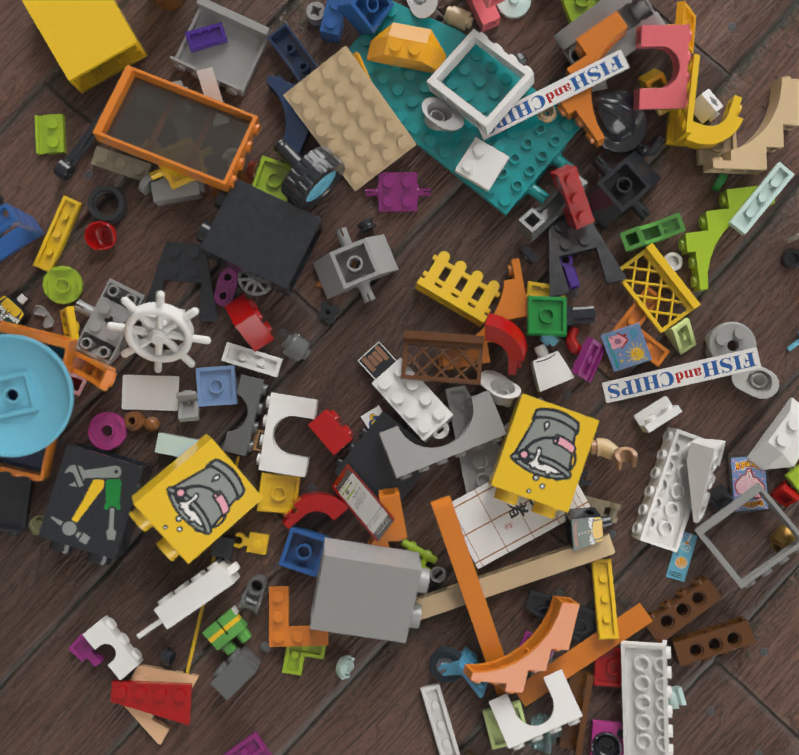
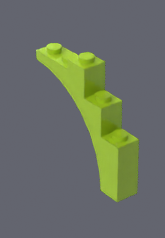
[678,186,775,292]

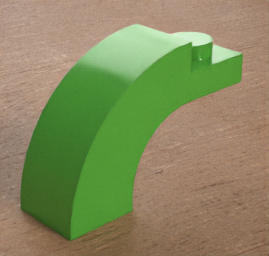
[620,213,686,252]

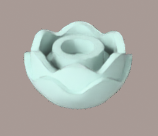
[336,655,355,680]

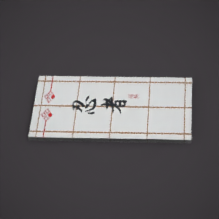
[452,482,591,569]

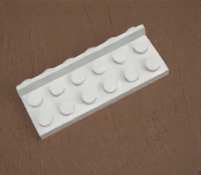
[631,427,704,552]
[621,640,673,755]

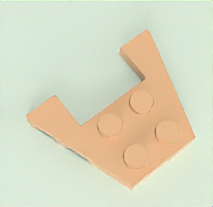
[125,663,200,745]

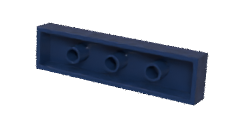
[267,23,319,82]

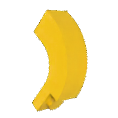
[680,95,743,150]

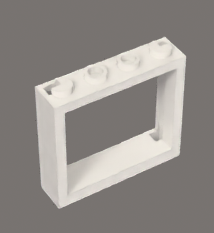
[427,29,534,135]

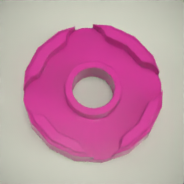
[88,412,128,450]

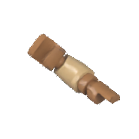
[589,438,638,471]

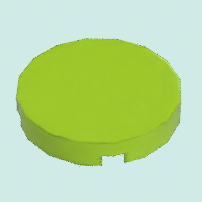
[42,266,84,304]

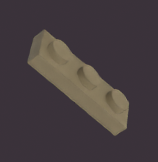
[91,146,153,181]

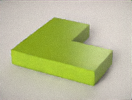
[282,646,326,676]

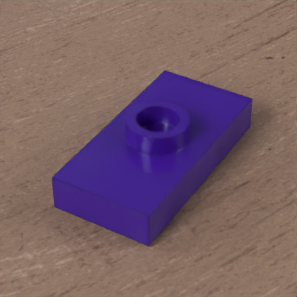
[185,22,228,53]

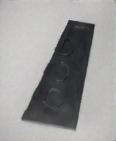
[524,588,597,642]

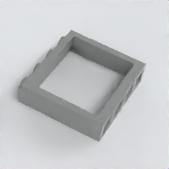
[694,483,799,589]

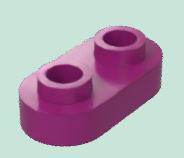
[214,268,238,307]

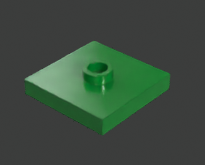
[526,295,567,337]

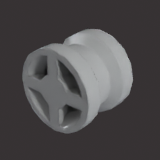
[306,2,325,27]

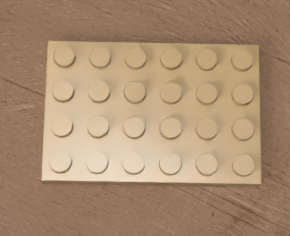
[283,45,417,191]

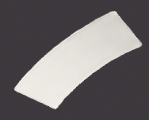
[122,375,179,411]

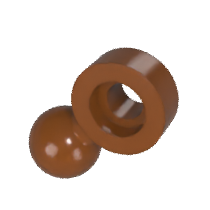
[124,411,160,432]

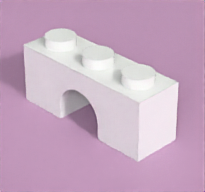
[83,615,143,680]

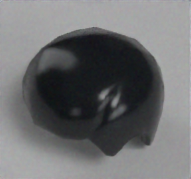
[591,731,622,755]

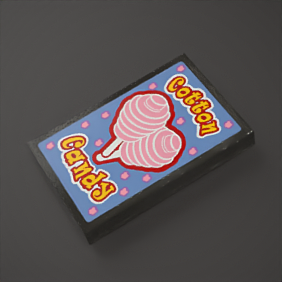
[726,454,771,514]

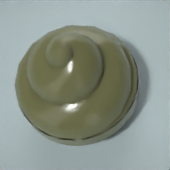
[29,515,44,535]

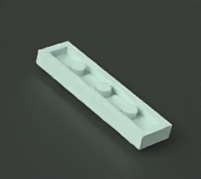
[728,162,794,236]

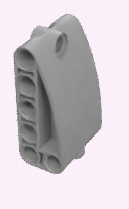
[553,0,666,65]

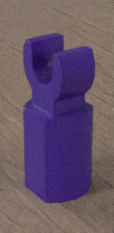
[560,256,580,290]

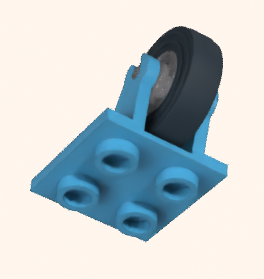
[429,646,488,698]

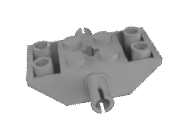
[313,227,399,303]
[74,278,148,366]

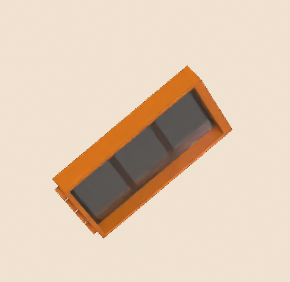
[93,65,261,192]

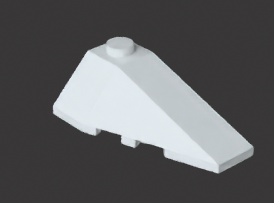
[686,438,726,523]

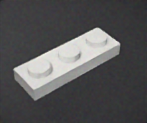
[221,342,283,378]

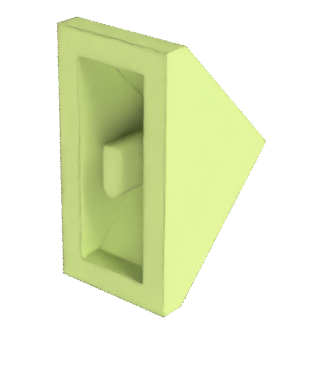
[664,318,696,355]

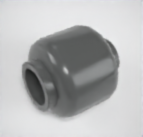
[281,333,311,362]

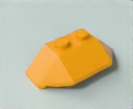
[367,22,446,73]

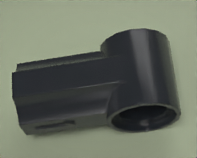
[567,306,596,326]

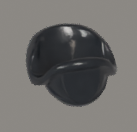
[592,90,647,154]

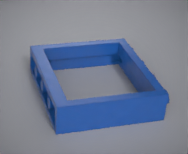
[0,203,45,262]

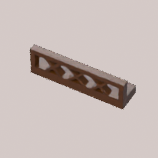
[558,669,593,755]

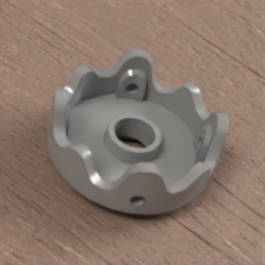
[705,322,757,358]

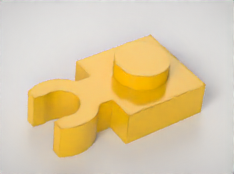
[234,532,270,555]

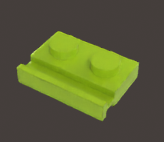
[35,114,67,155]

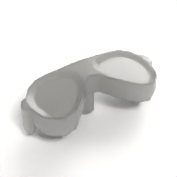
[33,305,55,329]

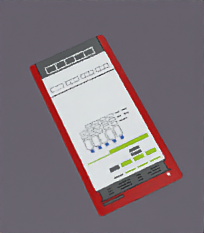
[332,464,395,542]

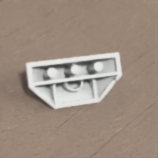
[747,398,799,470]

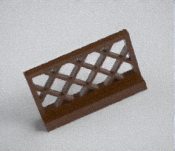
[401,330,484,385]

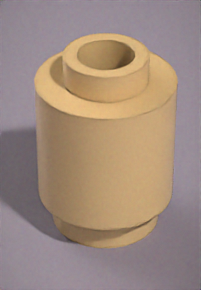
[444,6,473,31]

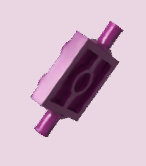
[365,172,431,212]

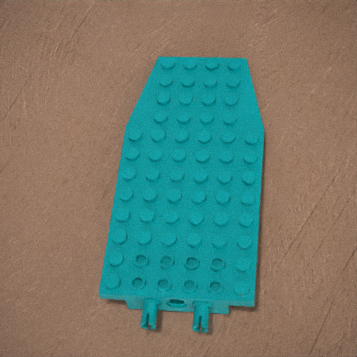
[349,1,580,216]

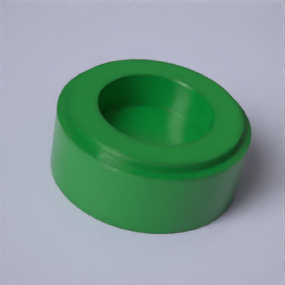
[711,173,728,192]

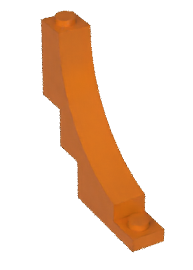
[438,258,527,370]

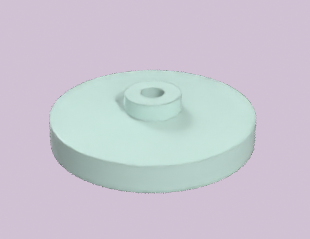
[497,0,531,19]

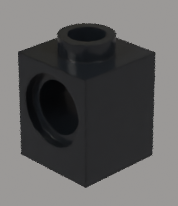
[211,534,236,559]

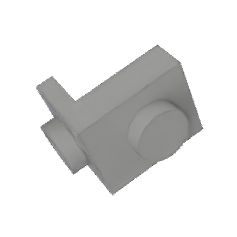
[176,390,200,422]

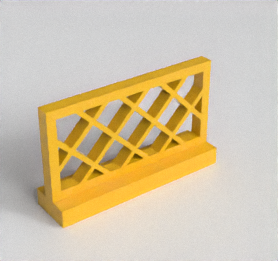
[664,54,700,147]
[620,243,701,334]

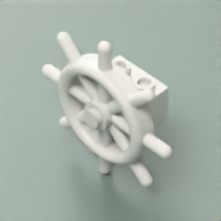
[107,291,211,373]

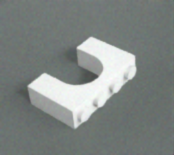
[256,392,319,477]
[489,669,582,751]

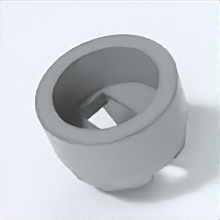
[430,567,446,582]

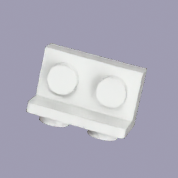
[633,396,682,433]

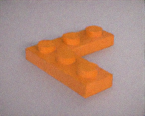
[611,286,670,367]
[269,586,329,647]

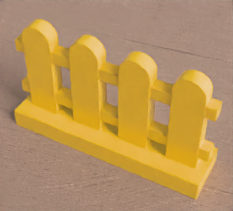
[415,251,501,327]

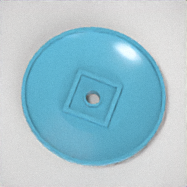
[0,334,74,457]

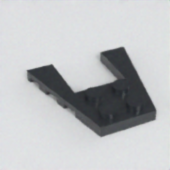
[548,217,626,297]
[145,242,219,323]

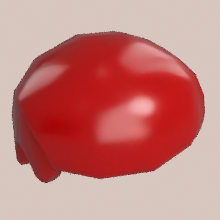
[84,221,117,250]

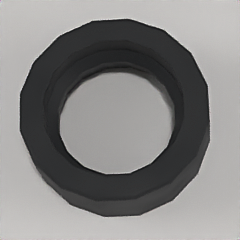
[87,185,128,224]

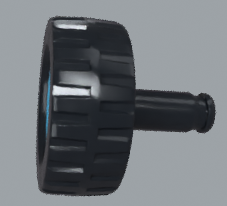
[273,139,345,211]

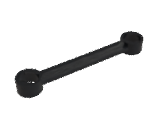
[53,86,116,181]

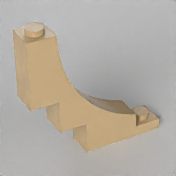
[703,76,799,175]

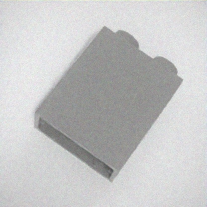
[310,537,430,643]

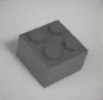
[210,645,261,700]

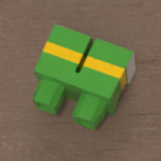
[202,605,252,655]

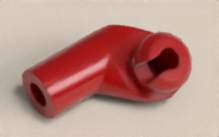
[565,326,581,355]

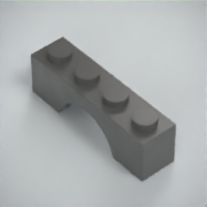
[517,175,588,243]
[223,374,268,456]

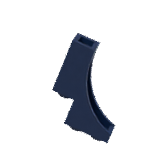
[266,75,311,159]

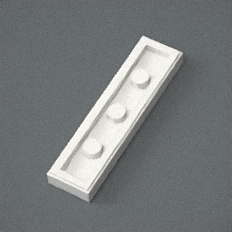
[420,682,460,755]

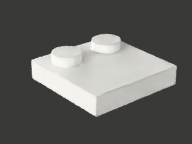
[455,137,509,192]

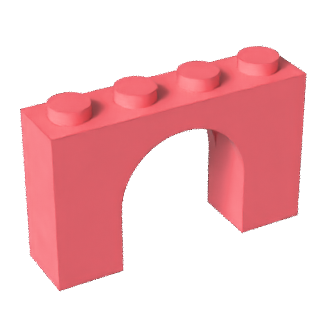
[466,0,505,32]
[633,25,692,110]

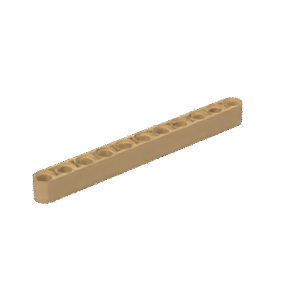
[415,533,615,620]

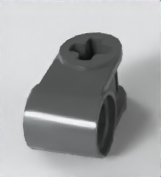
[238,574,268,614]

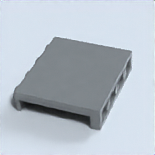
[170,0,271,97]

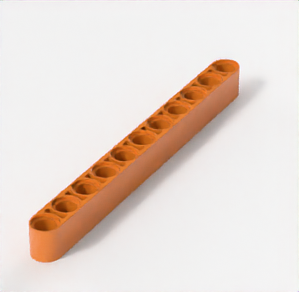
[431,495,507,696]

